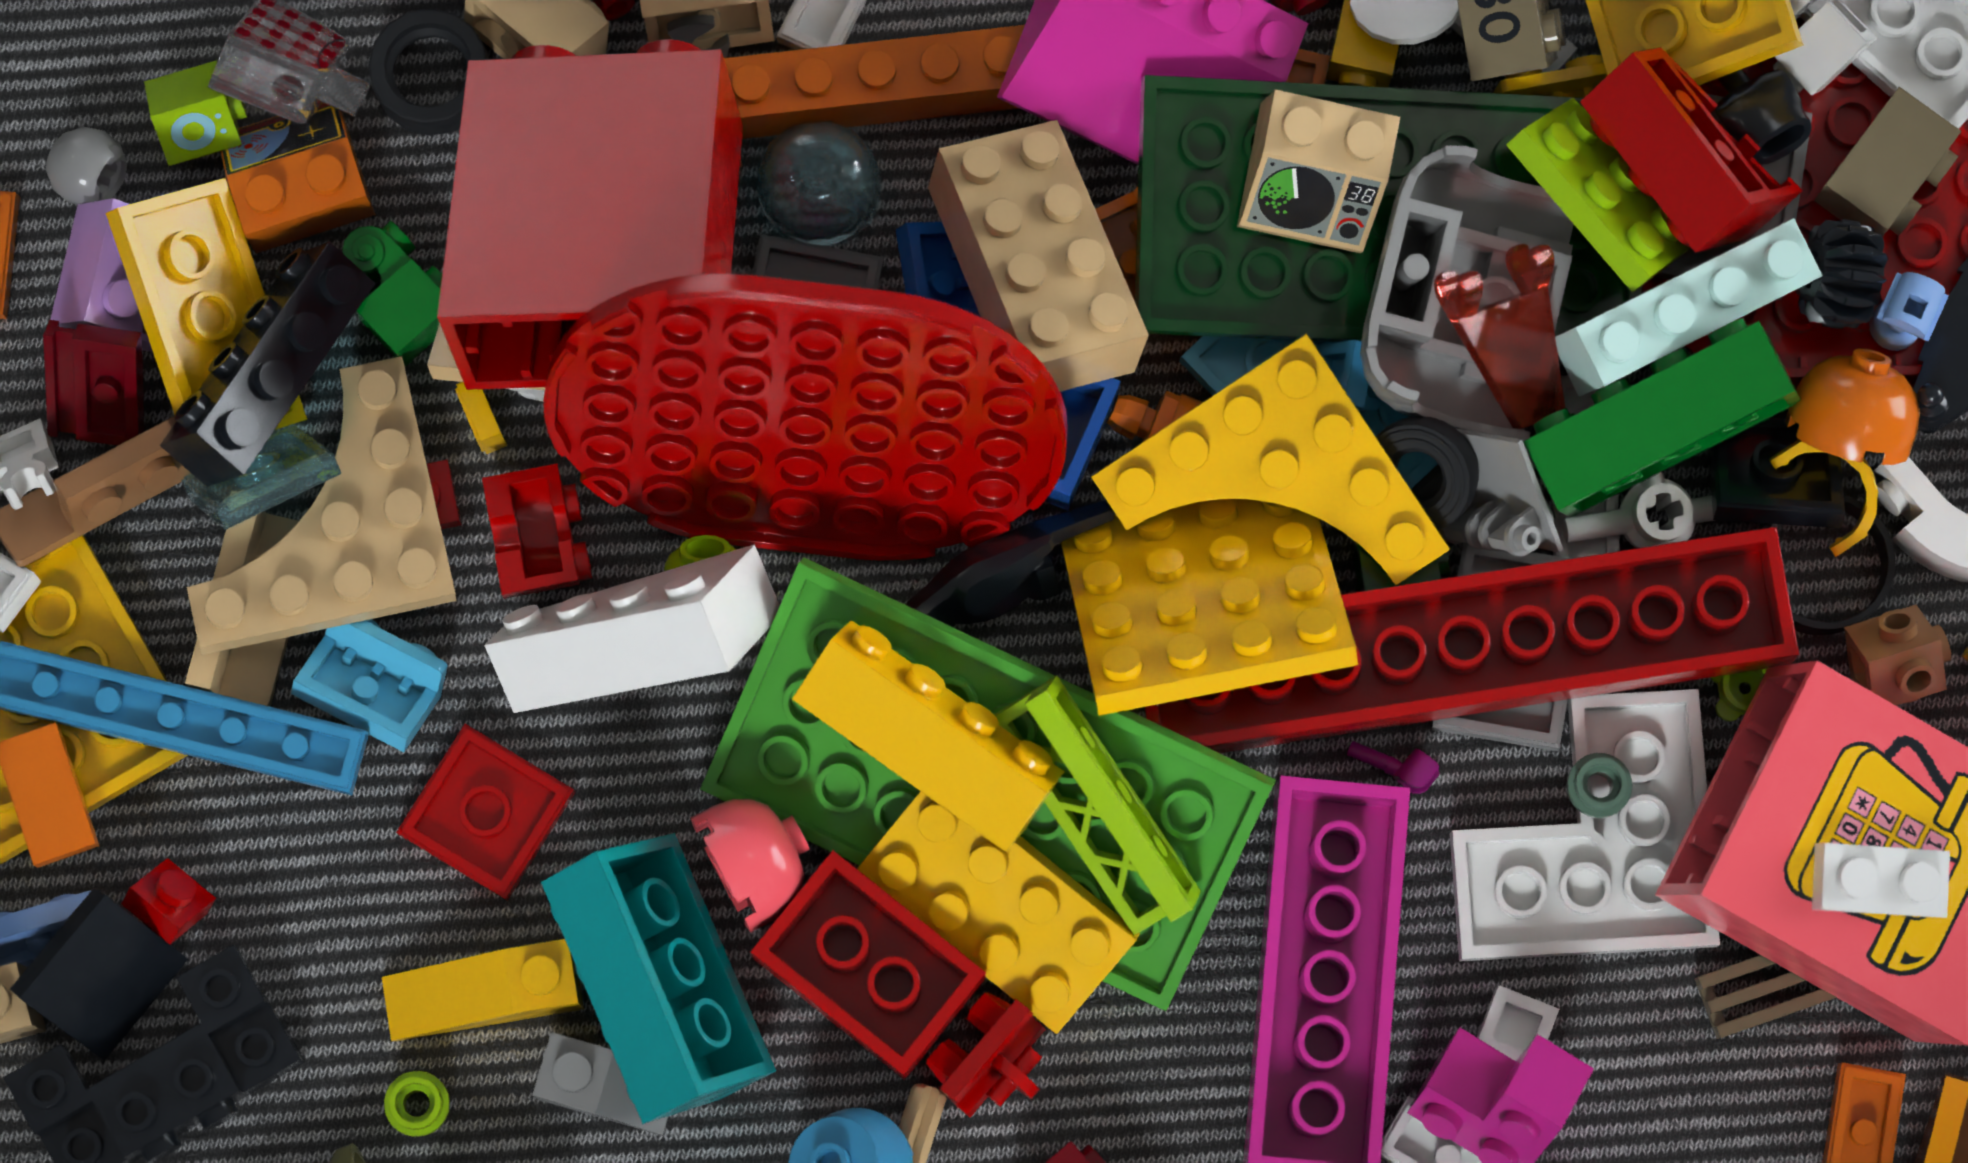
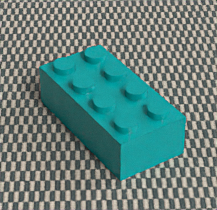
[541,833,776,1124]

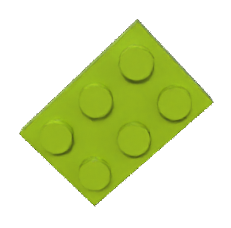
[1506,97,1691,293]

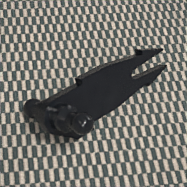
[1913,258,1968,434]

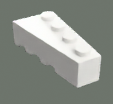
[484,544,780,713]

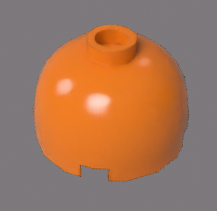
[1785,349,1920,465]

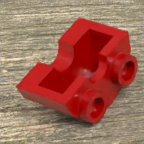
[482,464,592,599]

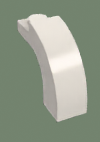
[1873,457,1968,583]

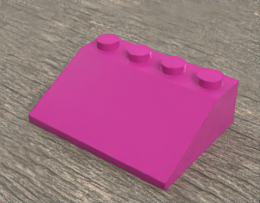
[997,0,1309,165]

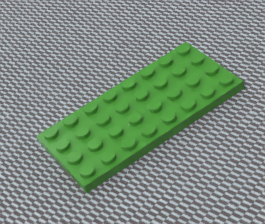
[700,557,1276,1011]

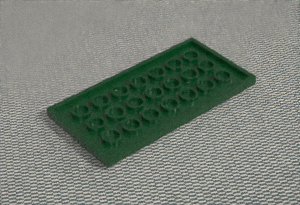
[1135,75,1641,352]

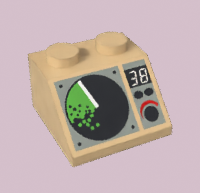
[1237,90,1400,254]

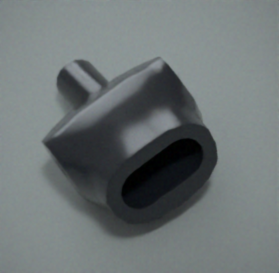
[1711,69,1811,165]

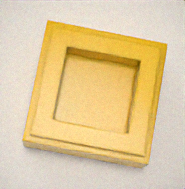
[455,382,507,454]

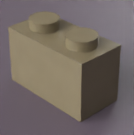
[1814,87,1962,236]

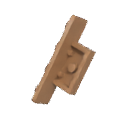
[0,415,193,567]

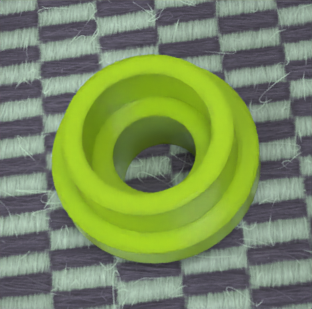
[384,1071,450,1137]

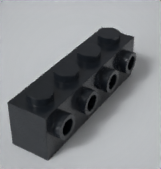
[160,241,375,487]

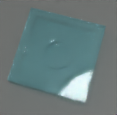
[181,425,342,530]

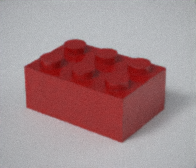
[751,850,986,1081]

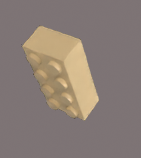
[928,120,1149,392]

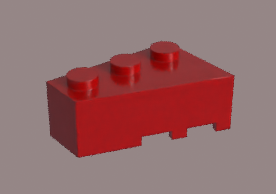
[1580,47,1803,253]

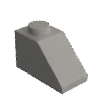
[532,1032,669,1136]

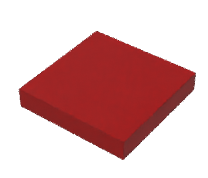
[396,724,575,901]

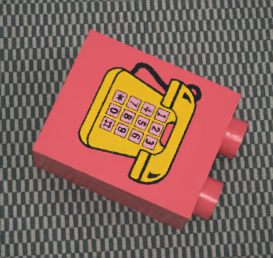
[1655,661,1968,1045]

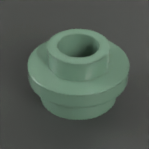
[1566,753,1632,818]

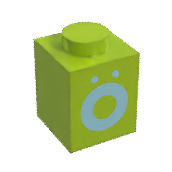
[144,60,247,166]

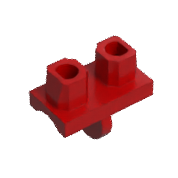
[926,992,1046,1118]

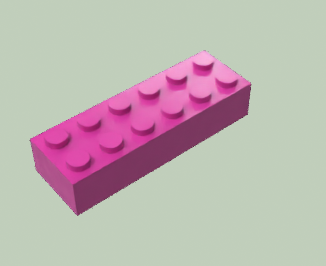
[1243,776,1410,1163]

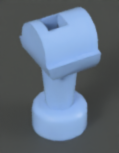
[1869,272,1949,351]

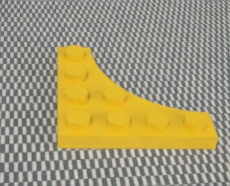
[1091,333,1450,585]

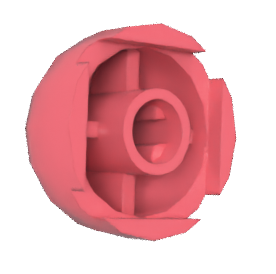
[690,799,810,932]

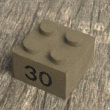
[1457,0,1566,81]

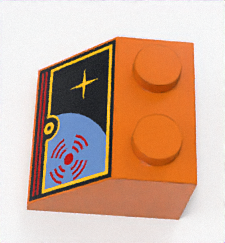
[221,97,376,254]

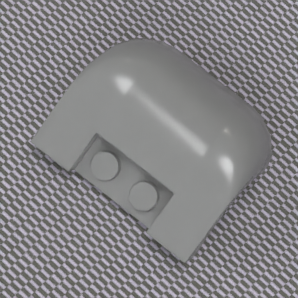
[1360,146,1574,443]

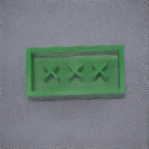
[1523,318,1801,517]

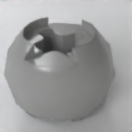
[46,126,127,205]

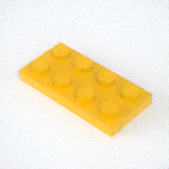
[106,178,307,430]
[857,791,1140,1034]

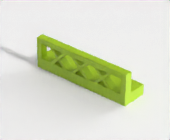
[994,675,1201,936]

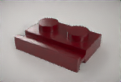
[43,320,144,446]

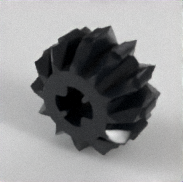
[1795,219,1888,329]

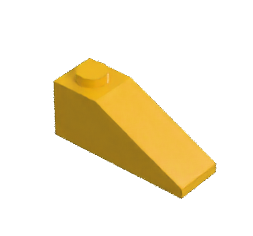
[382,939,584,1042]

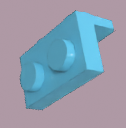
[291,619,448,752]

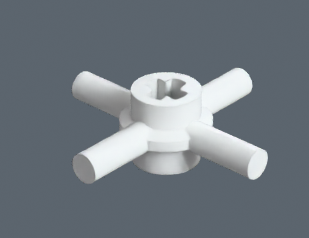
[1561,473,1715,548]

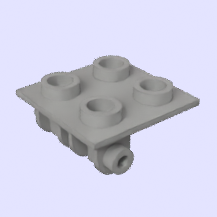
[1438,428,1563,557]

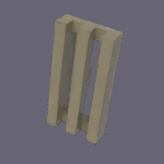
[1694,955,1837,1039]

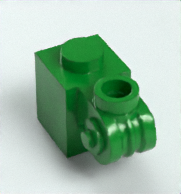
[342,220,442,367]

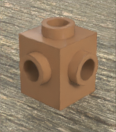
[1844,604,1951,706]

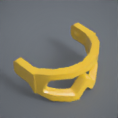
[1769,439,1878,557]

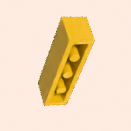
[792,620,1064,852]

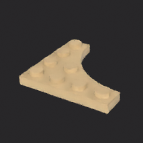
[187,356,457,655]

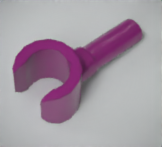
[1347,741,1440,794]

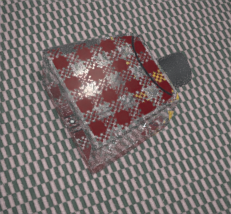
[208,0,371,124]

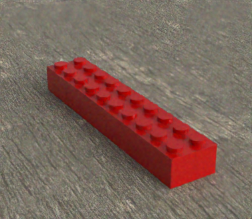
[1145,527,1799,753]

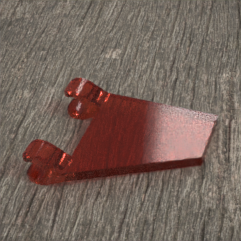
[1434,243,1565,429]

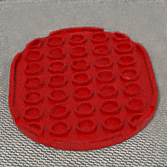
[543,274,1068,560]

